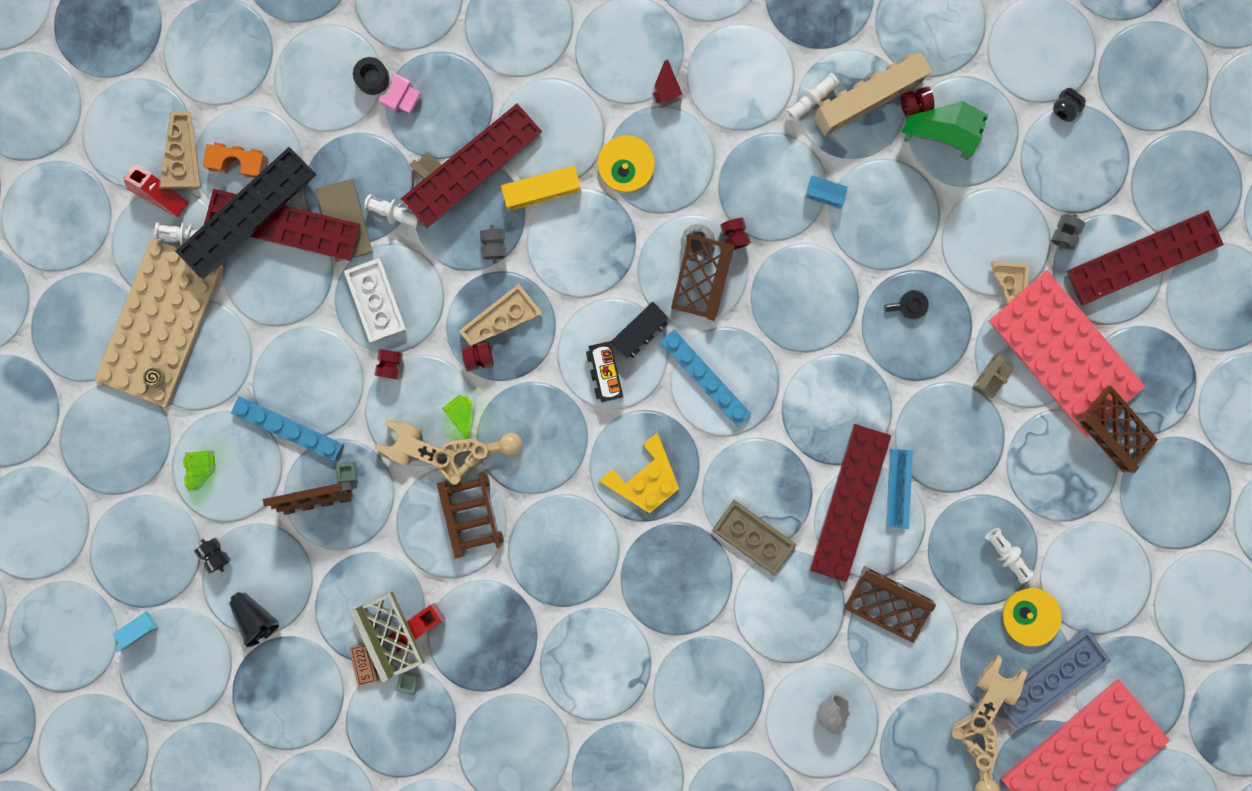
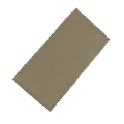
[316,179,373,262]
[712,499,797,576]

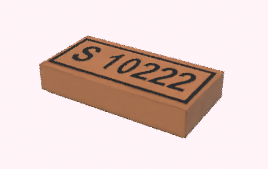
[349,644,378,686]

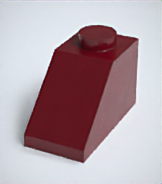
[652,59,683,108]

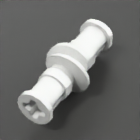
[786,73,841,123]
[364,194,422,230]
[154,222,198,245]
[985,528,1034,583]

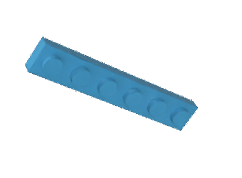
[660,329,751,426]
[231,396,344,461]

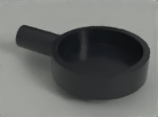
[884,290,929,320]

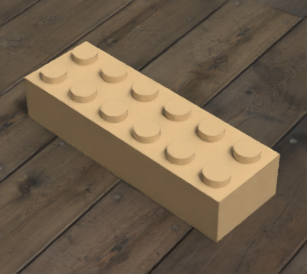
[814,52,932,137]

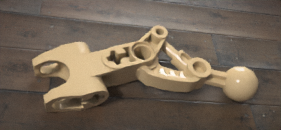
[375,419,523,485]
[952,655,1027,791]

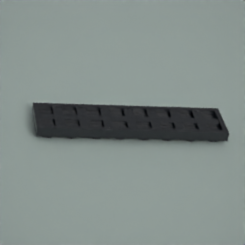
[175,147,317,280]

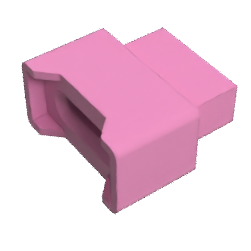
[378,73,422,115]

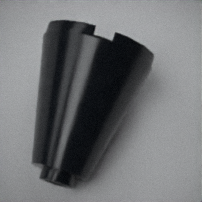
[229,592,280,648]

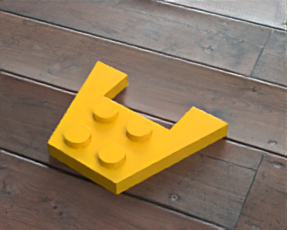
[599,432,679,513]

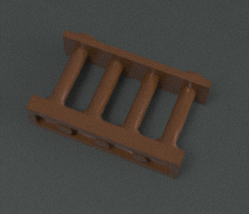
[437,472,504,559]

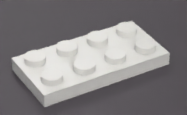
[344,258,407,343]

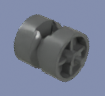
[1051,214,1085,251]
[480,225,507,264]

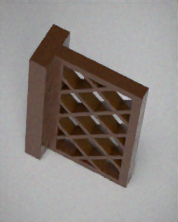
[671,234,735,321]
[1075,386,1158,473]
[844,566,936,643]

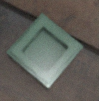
[336,462,358,483]
[395,672,420,695]

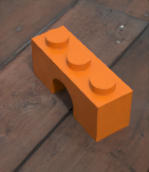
[202,142,268,178]

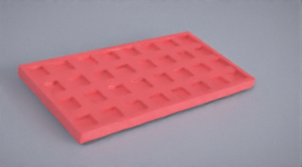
[988,270,1145,437]
[1000,679,1170,791]

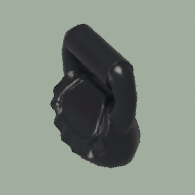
[1053,88,1086,122]

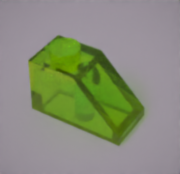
[442,394,474,439]

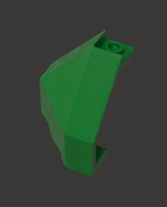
[901,101,988,160]

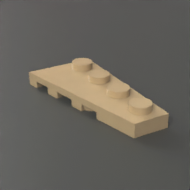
[159,112,200,189]
[459,284,543,346]

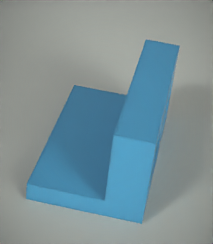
[804,175,848,209]

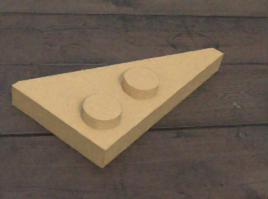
[990,261,1030,304]

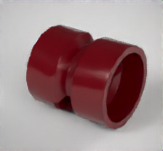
[900,86,935,118]
[720,217,751,250]
[461,342,494,372]
[374,349,404,380]

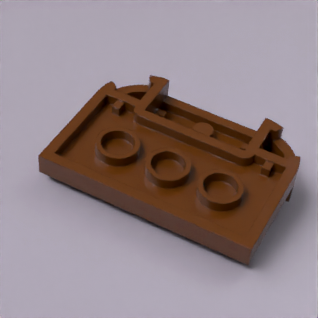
[262,482,353,515]

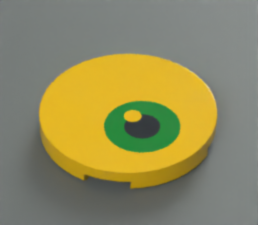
[598,135,655,193]
[1002,587,1062,646]

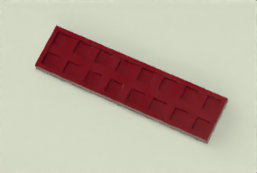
[401,103,542,229]
[204,188,361,262]
[1066,210,1224,306]
[809,424,892,582]

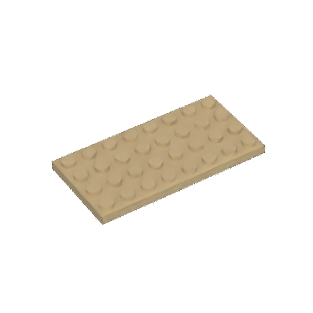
[94,238,224,408]

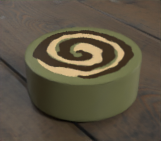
[143,368,165,387]

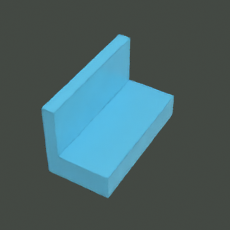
[113,611,158,653]

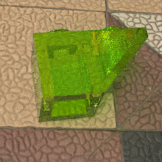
[183,451,216,491]

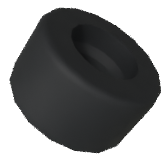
[352,57,390,95]

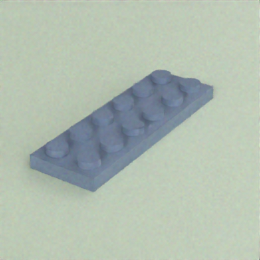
[1000,628,1111,730]

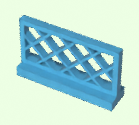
[886,449,913,529]

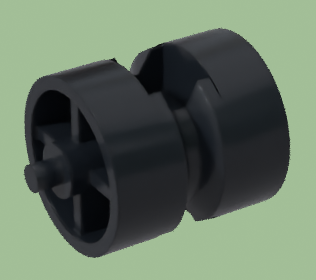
[194,537,231,574]

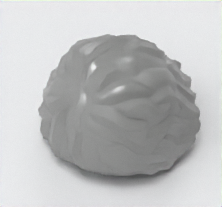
[681,224,716,262]
[817,693,850,734]

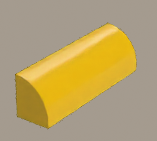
[501,165,582,211]

